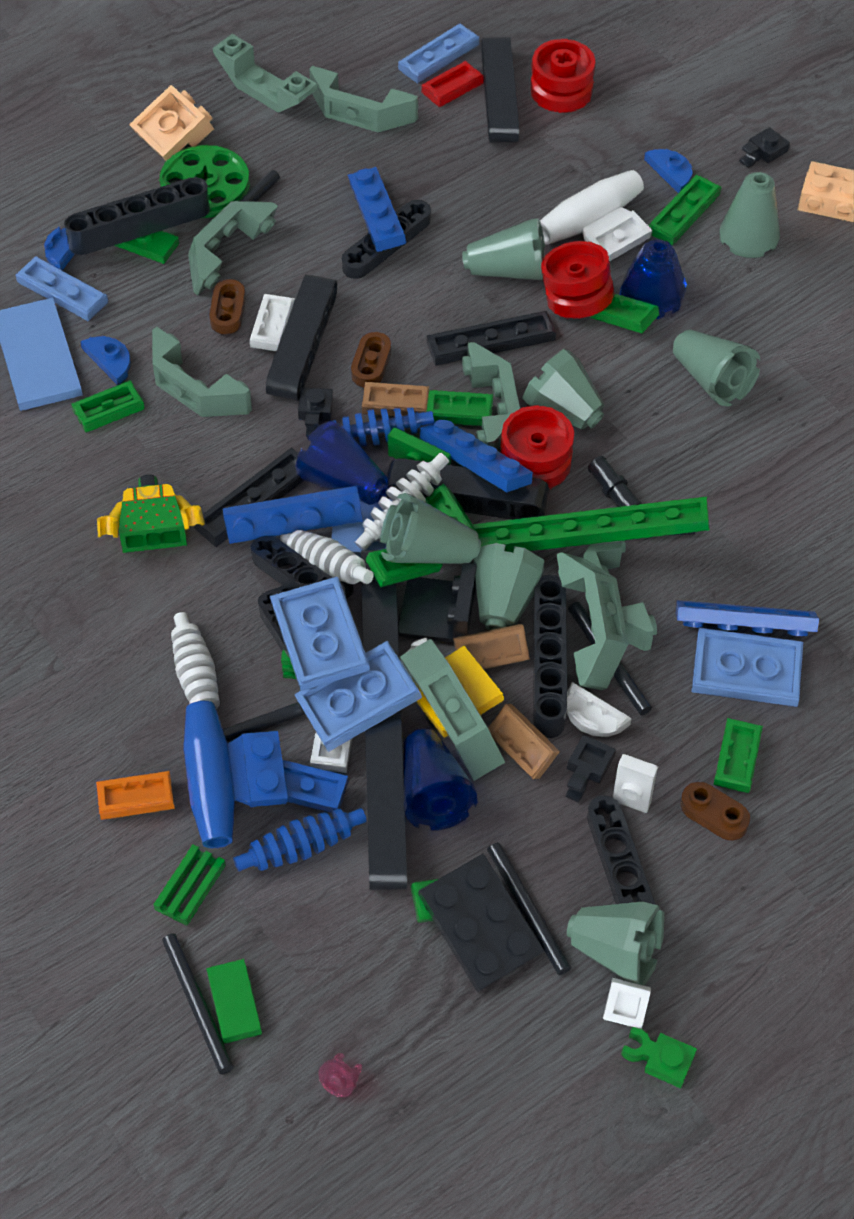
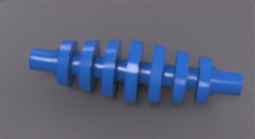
[313,408,434,448]
[233,808,367,872]

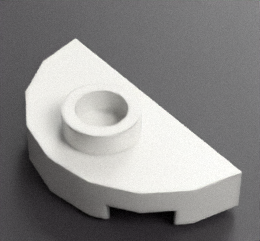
[567,682,632,737]

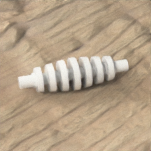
[355,453,449,550]
[280,530,374,584]
[171,612,220,709]

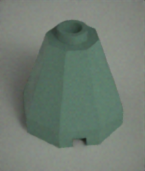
[522,349,605,429]
[474,543,544,631]
[567,902,665,986]

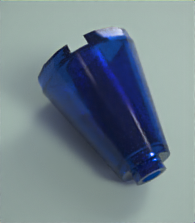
[295,421,389,505]
[404,729,478,831]

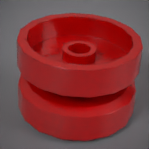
[530,39,596,113]
[541,241,615,319]
[500,405,575,489]

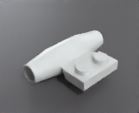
[540,170,652,261]

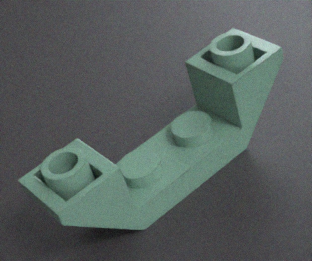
[213,34,318,113]
[309,66,418,132]
[188,201,278,295]
[152,326,252,417]
[462,342,520,452]
[583,540,657,651]
[557,552,628,691]
[400,639,505,781]

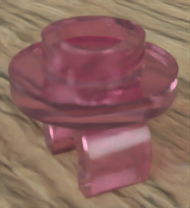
[319,1053,362,1097]

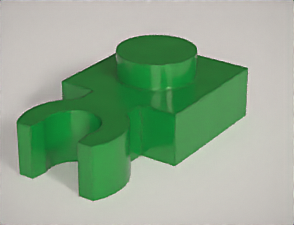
[621,1027,697,1089]

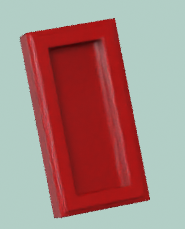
[421,61,484,108]

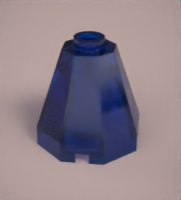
[620,239,687,319]

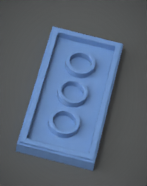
[0,298,83,411]

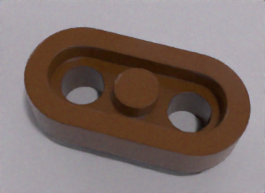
[209,279,246,334]
[351,332,391,388]
[680,782,750,841]

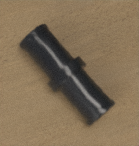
[587,456,642,507]

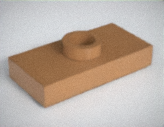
[362,382,429,416]
[453,624,530,669]
[488,704,560,779]

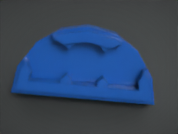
[644,149,692,193]
[44,227,74,271]
[80,336,131,385]

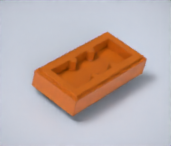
[96,771,175,820]

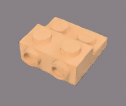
[129,85,214,161]
[798,161,854,222]

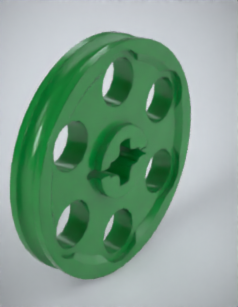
[159,145,250,218]

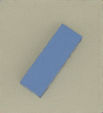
[398,24,479,84]
[16,256,108,321]

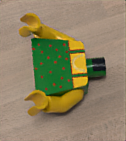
[97,475,205,553]

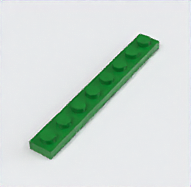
[473,496,710,553]

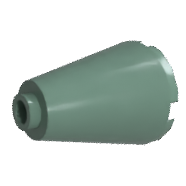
[719,172,780,258]
[462,218,545,280]
[673,329,761,407]
[380,493,481,564]

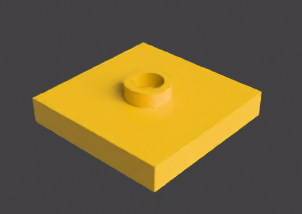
[412,646,504,738]

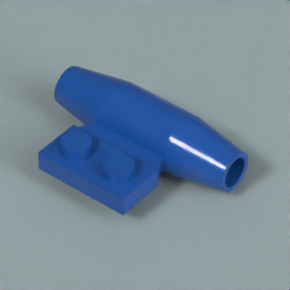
[183,701,288,848]

